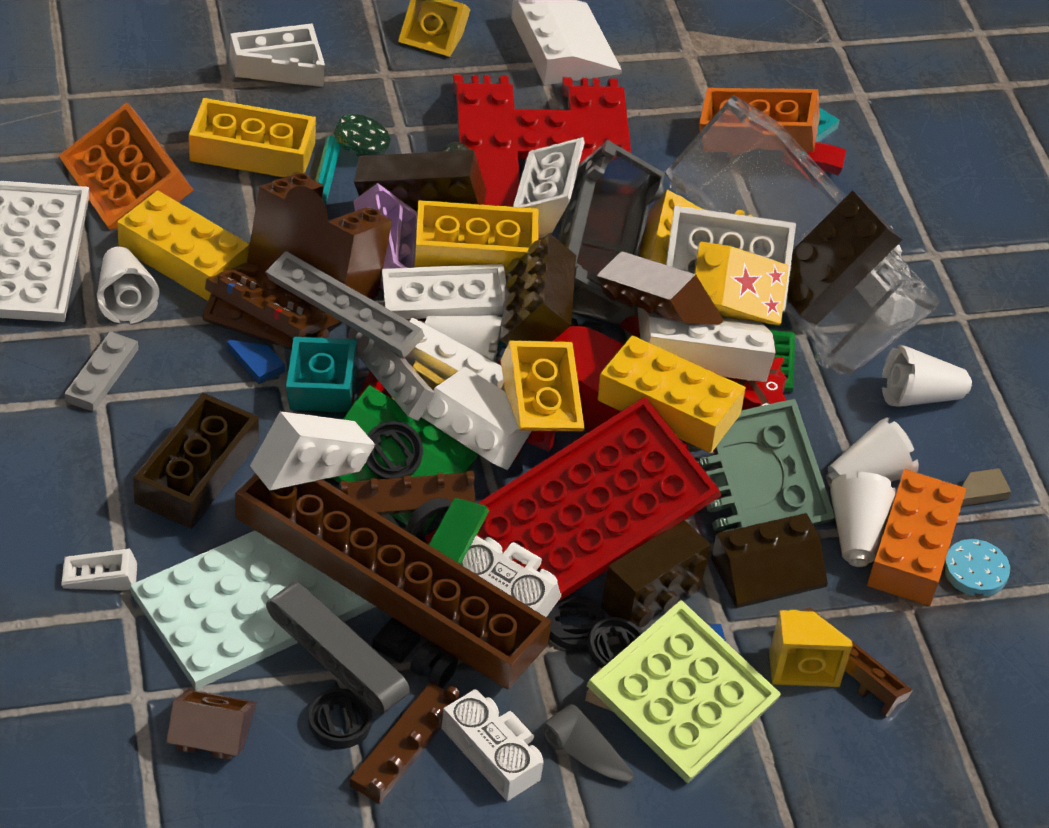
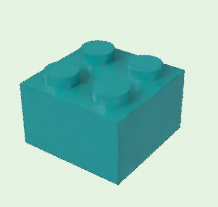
[286,337,359,412]

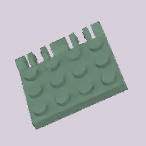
[686,399,835,537]

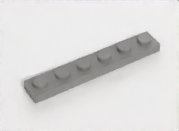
[266,251,425,358]
[347,328,435,421]

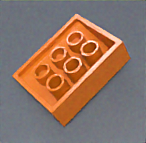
[58,102,194,230]

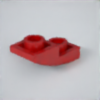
[782,142,846,176]

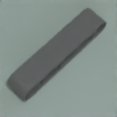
[266,581,410,715]

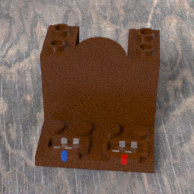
[205,172,392,338]

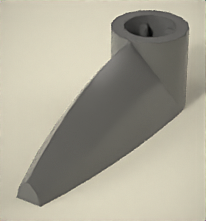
[541,704,635,783]

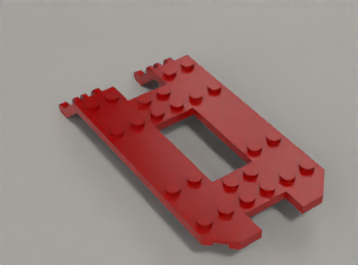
[453,74,641,316]

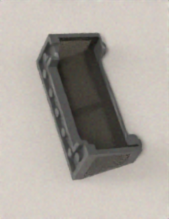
[558,140,665,324]

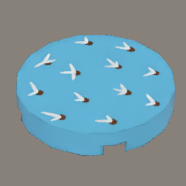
[944,539,1010,597]

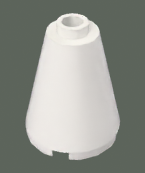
[97,247,159,324]
[420,315,502,362]
[882,345,972,407]
[826,417,919,487]
[830,472,896,567]

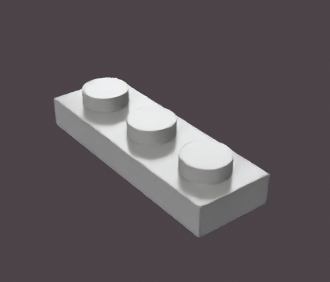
[64,331,139,412]

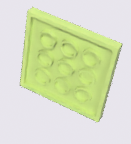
[587,600,781,784]

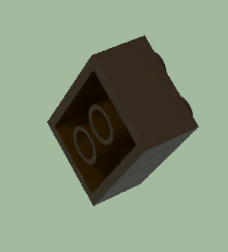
[601,520,711,627]

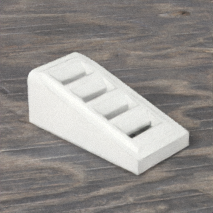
[61,549,137,590]

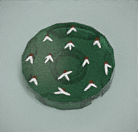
[334,114,391,157]

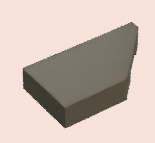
[962,468,1011,506]

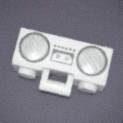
[460,536,561,617]
[442,690,543,801]

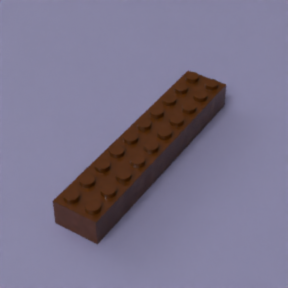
[235,473,552,690]

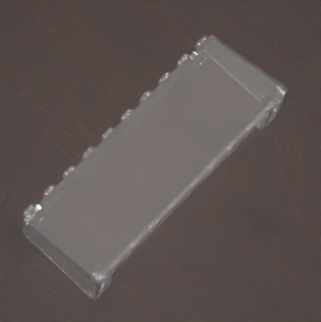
[664,95,941,375]

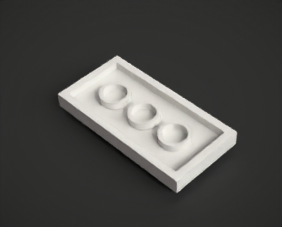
[382,264,506,319]

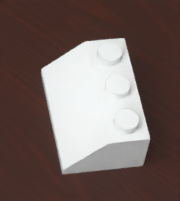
[421,367,531,470]

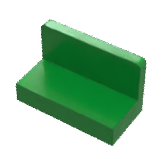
[429,498,489,564]

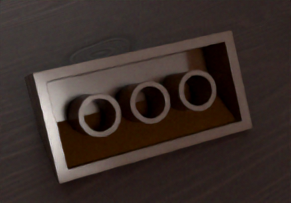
[596,251,724,325]

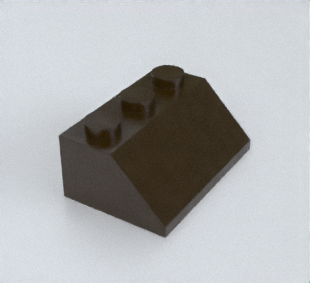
[711,513,828,608]

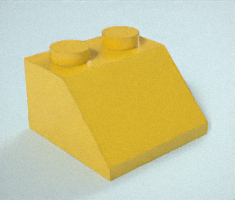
[398,0,471,57]
[769,610,852,687]

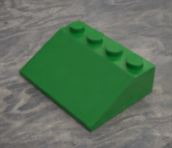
[331,385,478,534]

